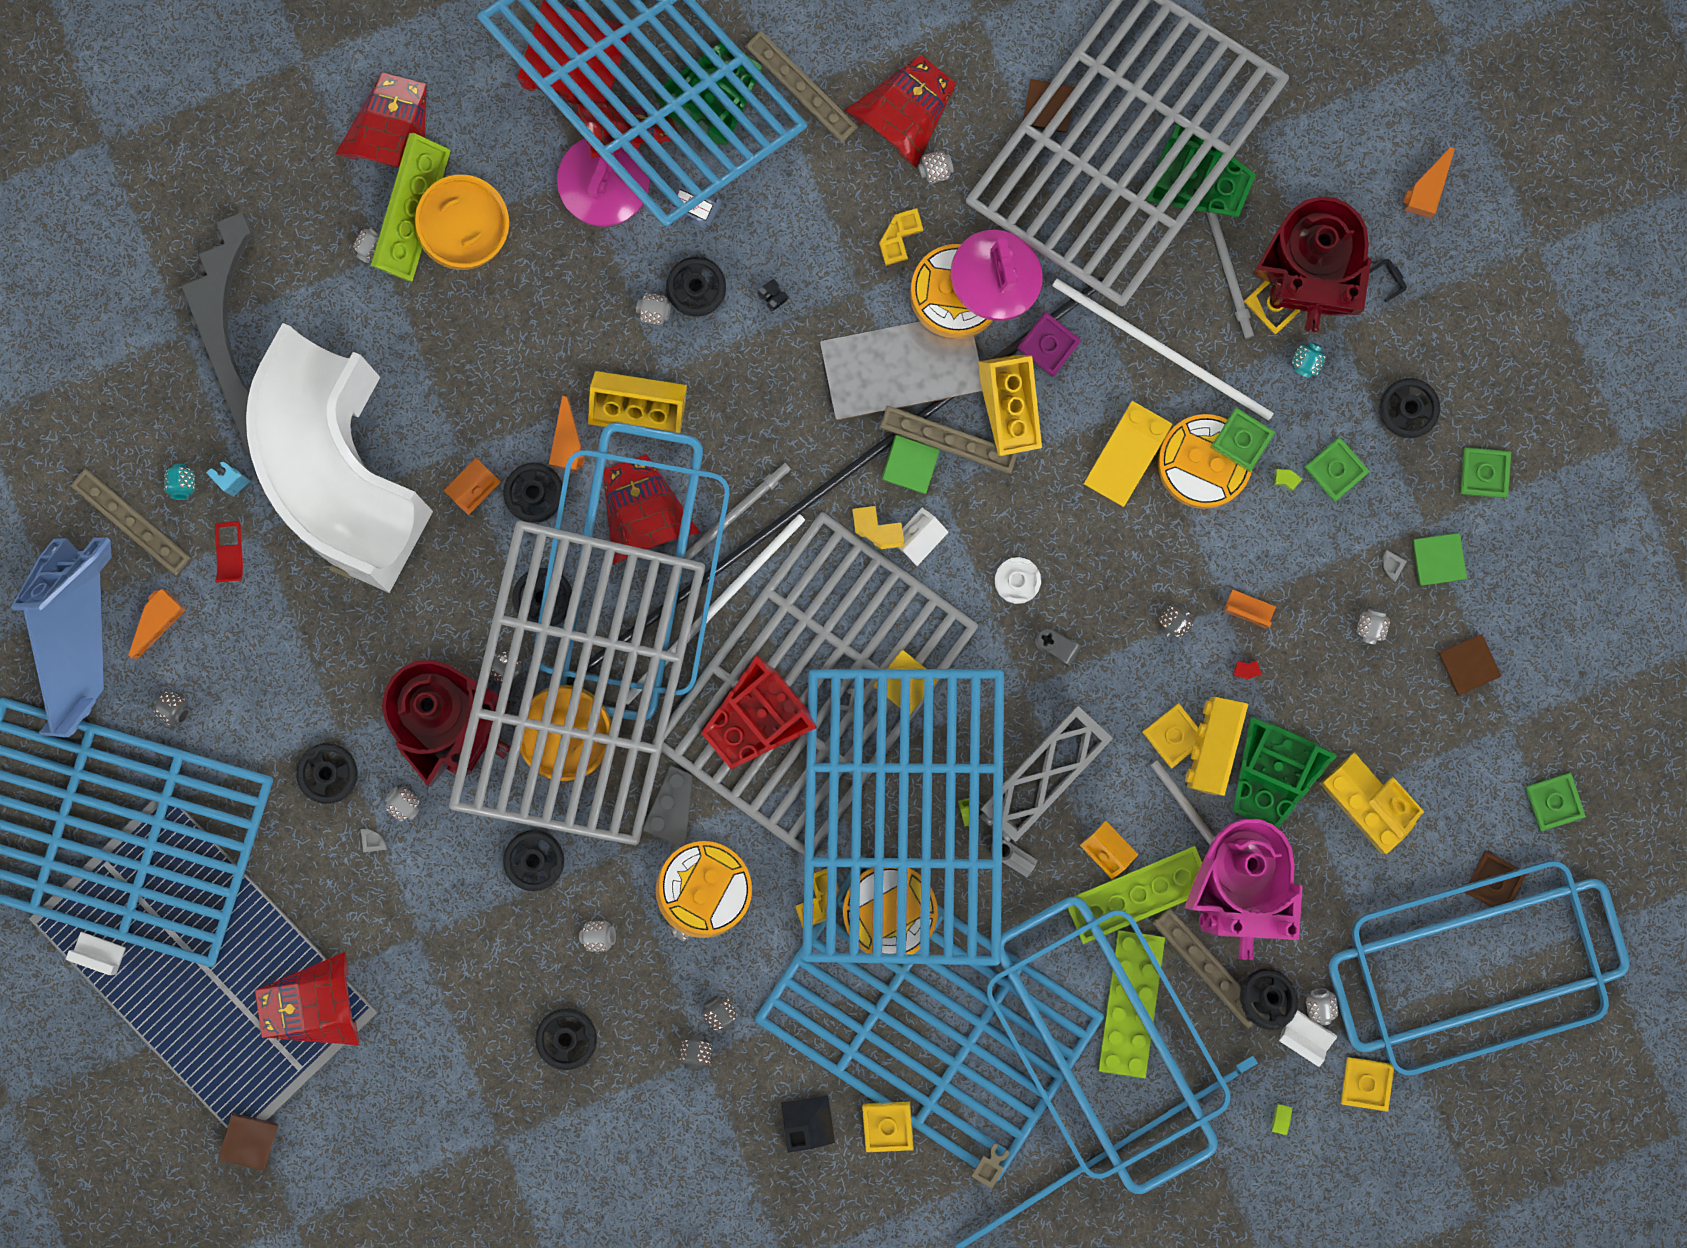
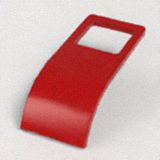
[215,521,243,583]

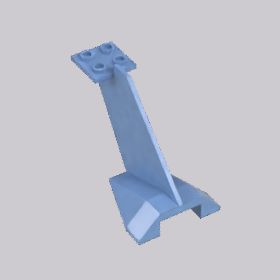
[11,537,112,737]

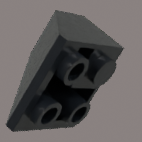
[781,1095,835,1153]

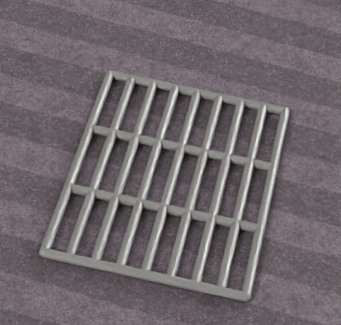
[966,0,1289,306]
[652,512,978,857]
[449,521,705,845]

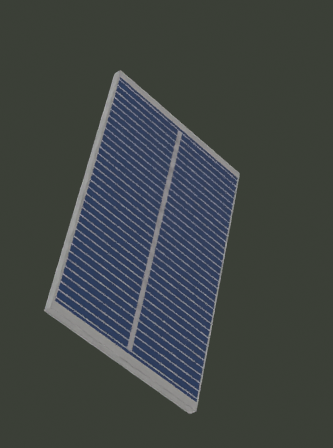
[29,791,378,1128]

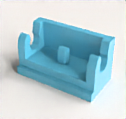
[206,462,250,497]

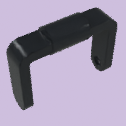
[1369,259,1407,303]

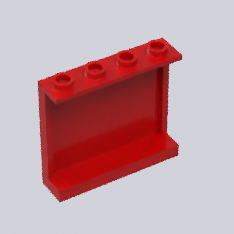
[517,0,632,105]

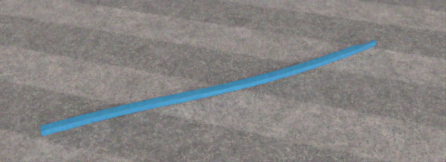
[955,1056,1258,1248]

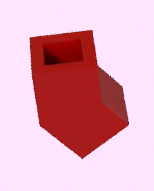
[1232,661,1262,680]

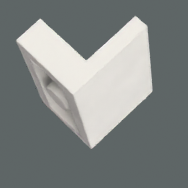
[897,508,948,566]
[66,932,126,975]
[1279,1010,1337,1067]

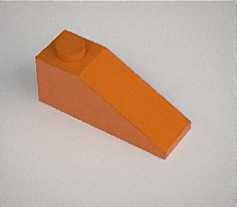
[1403,147,1455,218]
[549,396,586,472]
[128,589,186,660]

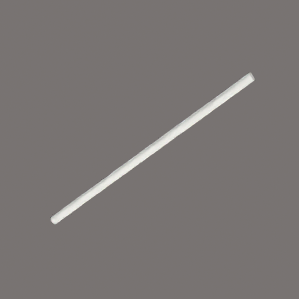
[1052,278,1274,421]
[626,514,805,705]

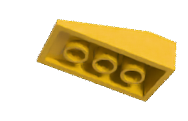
[978,354,1042,456]
[1084,401,1172,507]

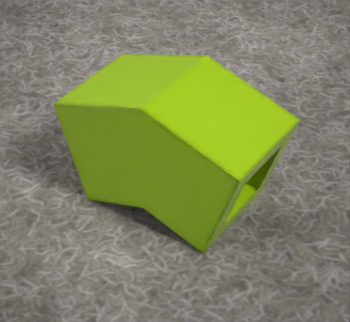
[1274,469,1302,492]
[958,798,969,827]
[1271,1104,1292,1135]

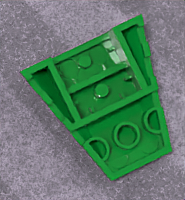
[652,43,762,145]
[1145,123,1256,217]
[1233,716,1337,828]

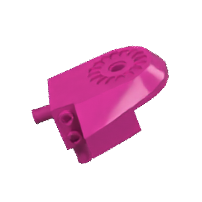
[1184,819,1302,960]

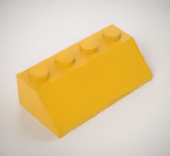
[588,371,687,433]
[1185,697,1248,796]
[1319,753,1417,854]

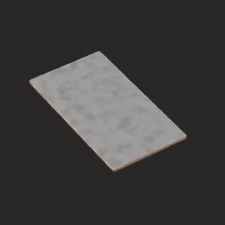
[820,322,982,420]

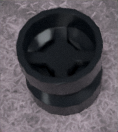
[757,279,789,312]

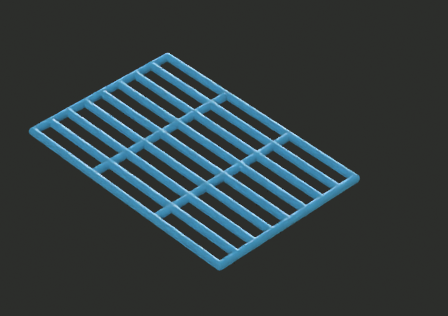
[477,0,807,226]
[802,669,1004,965]
[0,697,273,967]
[755,856,1104,1181]

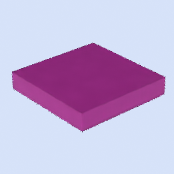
[1016,312,1082,377]

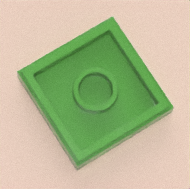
[1210,408,1275,472]
[881,435,940,494]
[1304,437,1370,502]
[1460,447,1511,498]
[1412,533,1467,586]
[1525,772,1586,831]

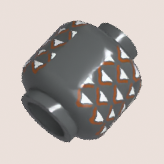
[1159,603,1194,638]
[490,651,524,686]
[153,691,190,726]
[702,995,737,1032]
[680,1035,712,1071]

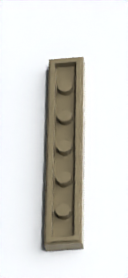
[744,31,858,144]
[879,405,1018,474]
[70,468,192,576]
[1152,908,1264,1029]

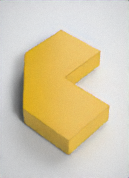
[879,208,924,266]
[852,506,904,549]
[795,868,840,927]

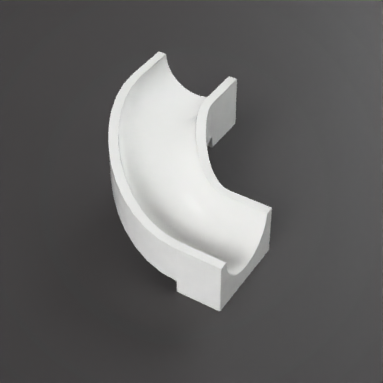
[246,323,433,593]

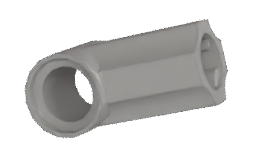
[991,839,1038,878]

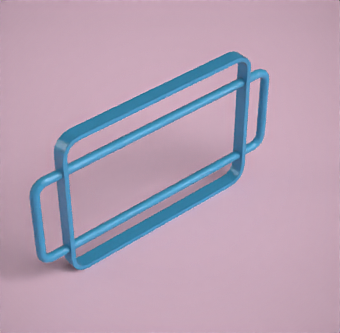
[533,422,729,721]
[1328,861,1630,1075]
[987,896,1230,1194]

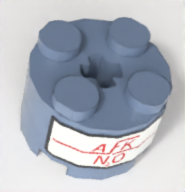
[669,182,722,230]

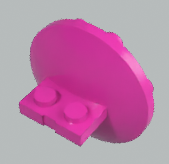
[557,138,650,227]
[950,230,1042,321]

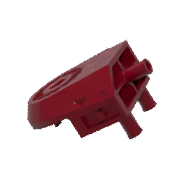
[1252,197,1372,332]
[382,660,511,787]

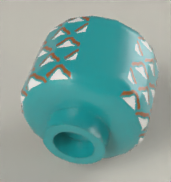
[1291,342,1326,378]
[164,464,195,500]

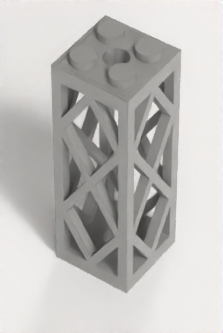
[979,706,1113,842]

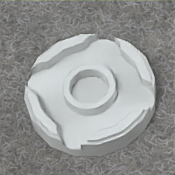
[994,557,1041,604]

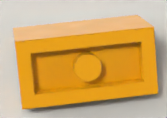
[1080,821,1138,880]

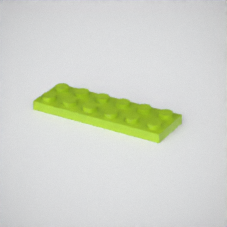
[371,133,451,281]
[1068,846,1202,944]
[1098,930,1165,1078]

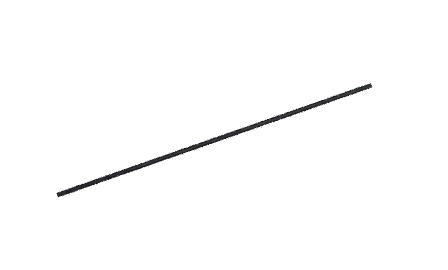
[566,277,1104,685]

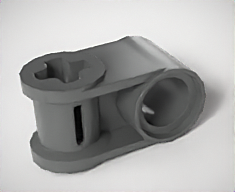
[1035,629,1081,667]

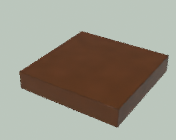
[1022,79,1075,133]
[1438,634,1502,696]
[1463,851,1527,914]
[218,1113,278,1171]

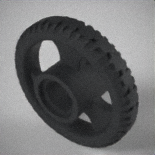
[666,257,726,317]
[1379,378,1440,439]
[503,463,563,523]
[512,568,572,626]
[296,743,358,804]
[503,830,564,891]
[1240,969,1298,1030]
[535,1008,597,1070]

